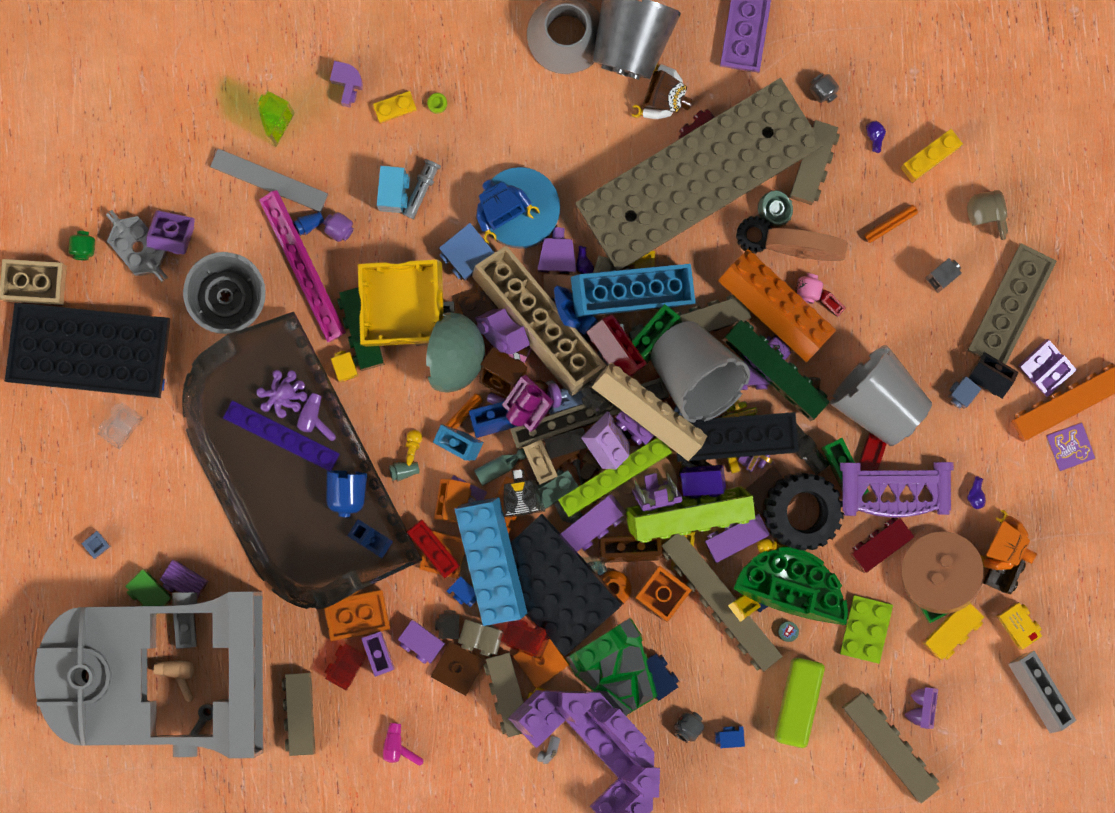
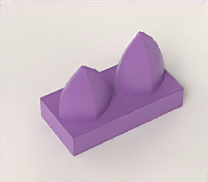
[905,687,938,729]

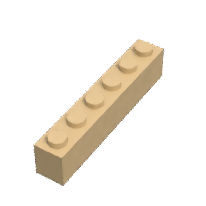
[592,362,707,461]

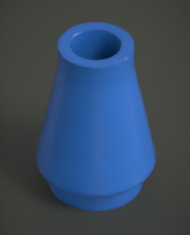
[293,212,324,236]

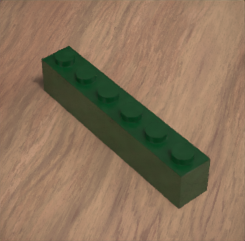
[722,320,830,421]

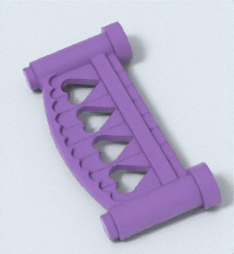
[840,462,954,517]

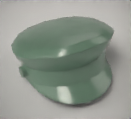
[758,190,793,227]

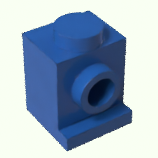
[447,576,477,607]
[715,725,745,748]

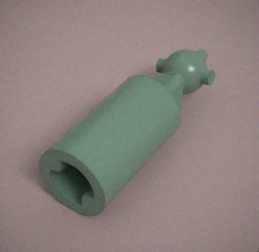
[474,448,527,486]

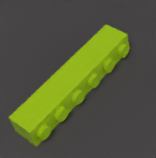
[558,438,672,518]

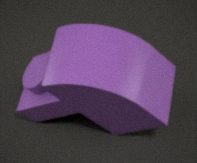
[330,61,363,108]

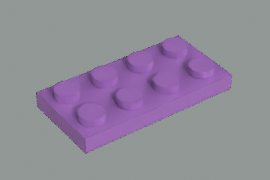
[720,0,771,73]

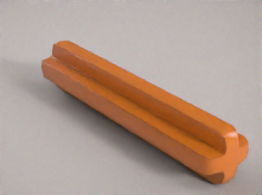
[864,205,918,243]
[436,393,483,434]

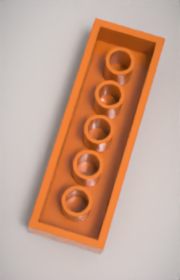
[718,249,836,362]

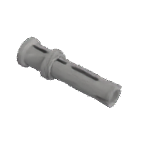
[403,159,441,219]

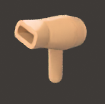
[153,660,194,702]

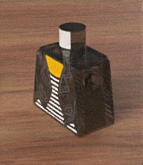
[503,469,545,518]

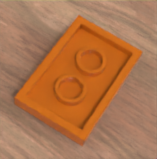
[323,590,390,641]

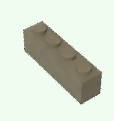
[789,120,840,205]
[483,652,524,737]
[282,673,315,756]

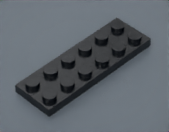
[677,412,799,462]

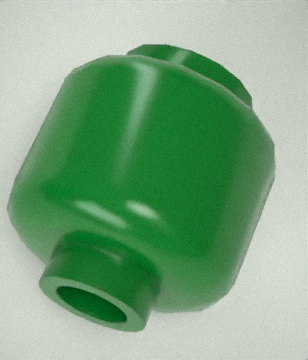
[68,231,95,261]

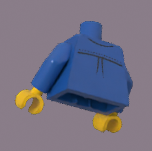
[476,180,540,243]

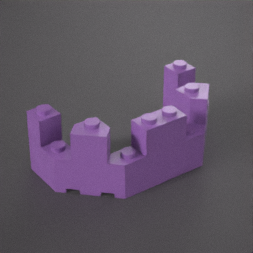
[508,690,660,813]

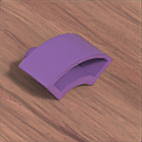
[475,308,530,354]

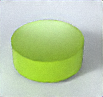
[427,93,447,114]

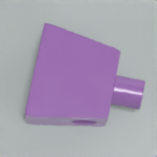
[538,227,576,273]

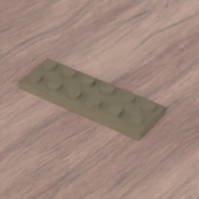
[967,243,1057,364]

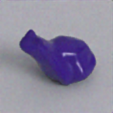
[866,121,886,153]
[576,246,594,274]
[967,476,986,509]

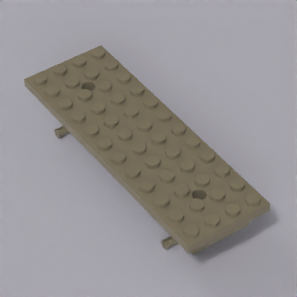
[575,78,823,271]

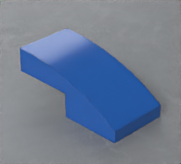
[554,286,582,329]

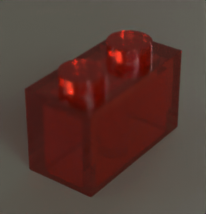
[501,619,550,660]
[324,643,367,691]

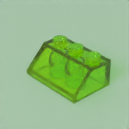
[257,91,295,147]

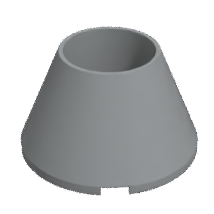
[527,0,600,74]

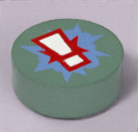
[778,622,799,642]

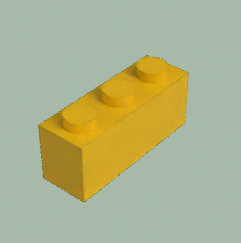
[901,129,963,183]
[922,603,984,660]

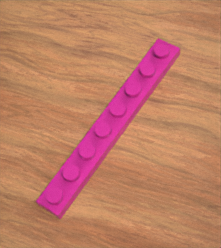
[259,190,346,342]

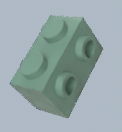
[534,469,579,509]

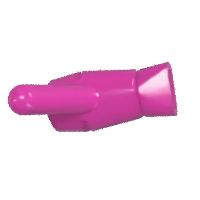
[383,723,424,766]

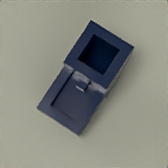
[347,519,393,558]

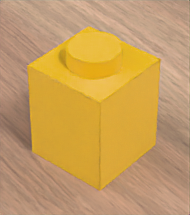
[331,350,359,383]

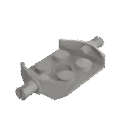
[106,210,168,282]

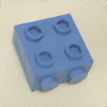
[439,223,494,281]

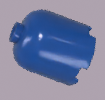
[326,470,367,517]

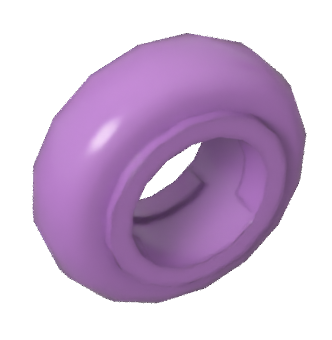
[547,383,562,408]

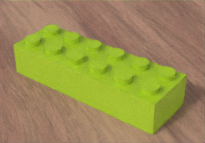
[626,486,755,542]

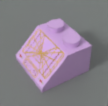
[581,412,630,469]

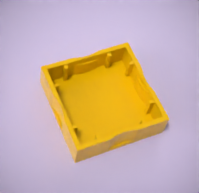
[358,260,444,347]

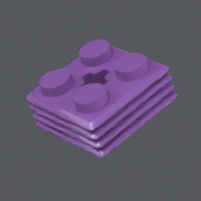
[146,210,195,254]

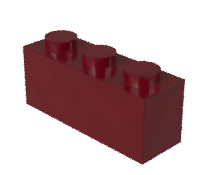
[587,314,647,376]
[850,517,914,573]

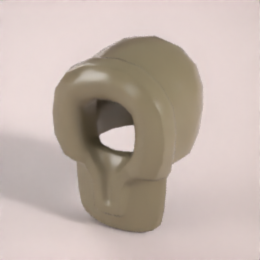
[967,190,1008,240]

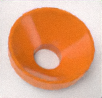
[600,570,631,603]

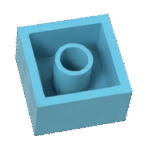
[377,166,410,213]

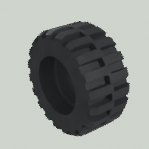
[763,472,844,551]

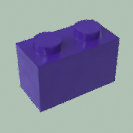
[681,465,726,498]

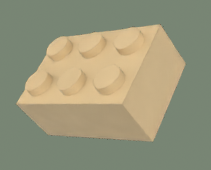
[0,259,67,305]

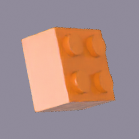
[635,566,692,622]

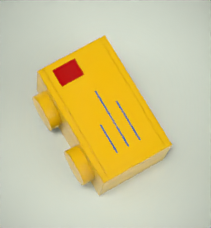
[997,603,1042,650]

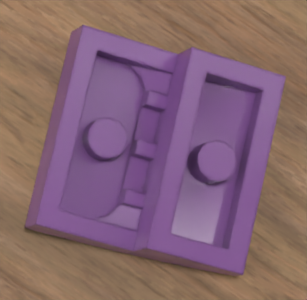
[1018,339,1076,397]

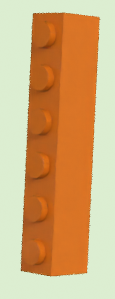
[1011,363,1115,442]

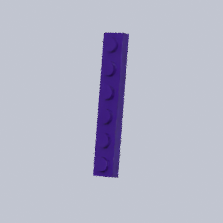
[223,401,340,471]

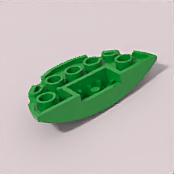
[734,547,848,625]

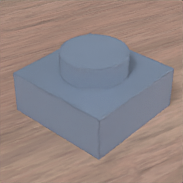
[81,531,111,559]

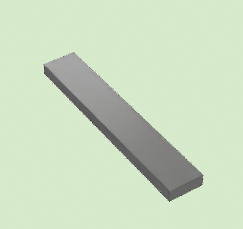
[210,149,328,213]

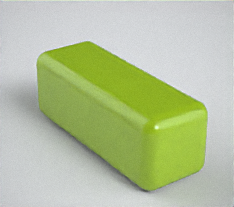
[774,657,825,748]

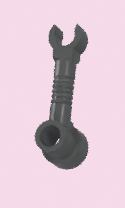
[189,704,213,735]

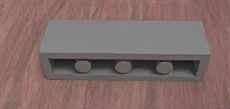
[1008,651,1076,733]

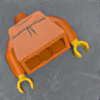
[980,510,1037,570]

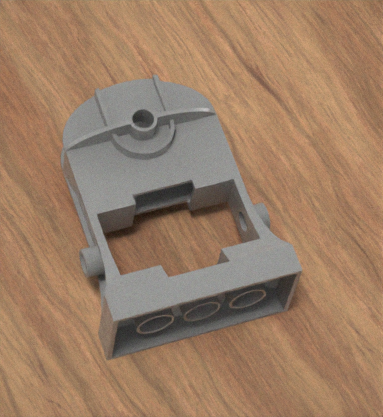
[34,592,263,758]

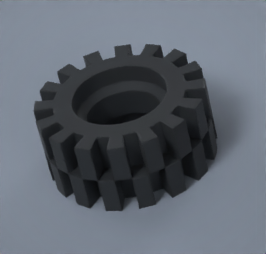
[736,216,772,253]

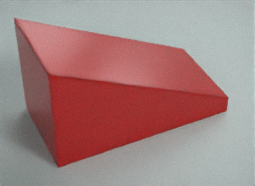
[818,289,846,317]

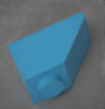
[433,424,484,461]

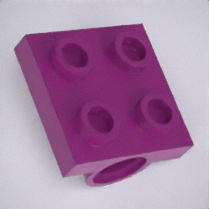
[502,375,554,432]

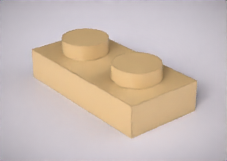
[523,440,558,485]

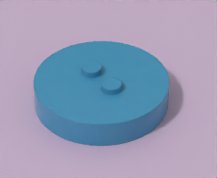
[483,167,560,249]

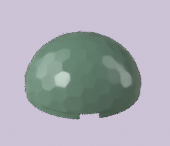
[426,312,485,393]

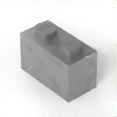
[926,258,962,293]

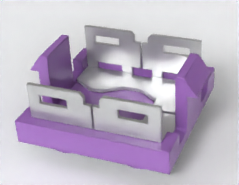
[632,473,682,511]

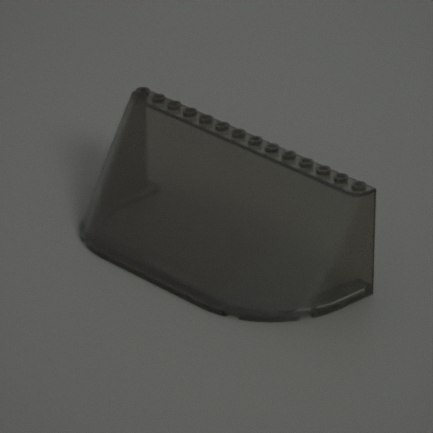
[182,312,422,609]

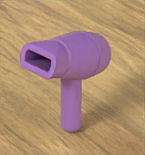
[297,393,336,441]

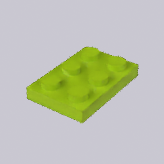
[840,595,893,664]

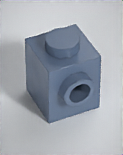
[948,377,982,409]

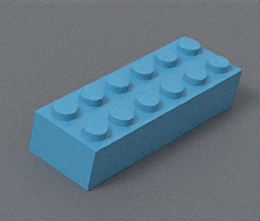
[571,264,696,317]
[455,497,527,626]

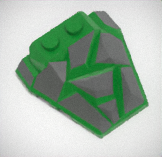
[565,617,657,716]

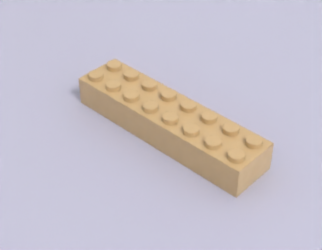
[472,246,607,397]

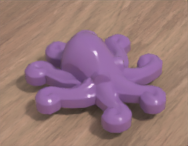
[257,370,308,418]

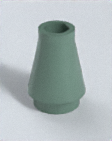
[389,462,419,482]

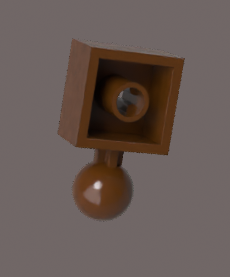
[479,347,548,398]

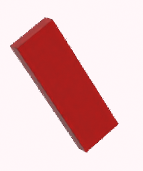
[407,519,460,579]

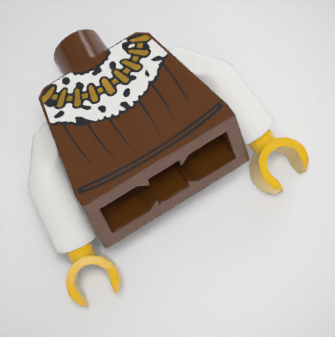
[631,63,693,119]

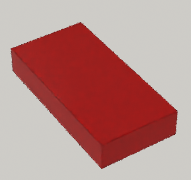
[859,433,887,471]

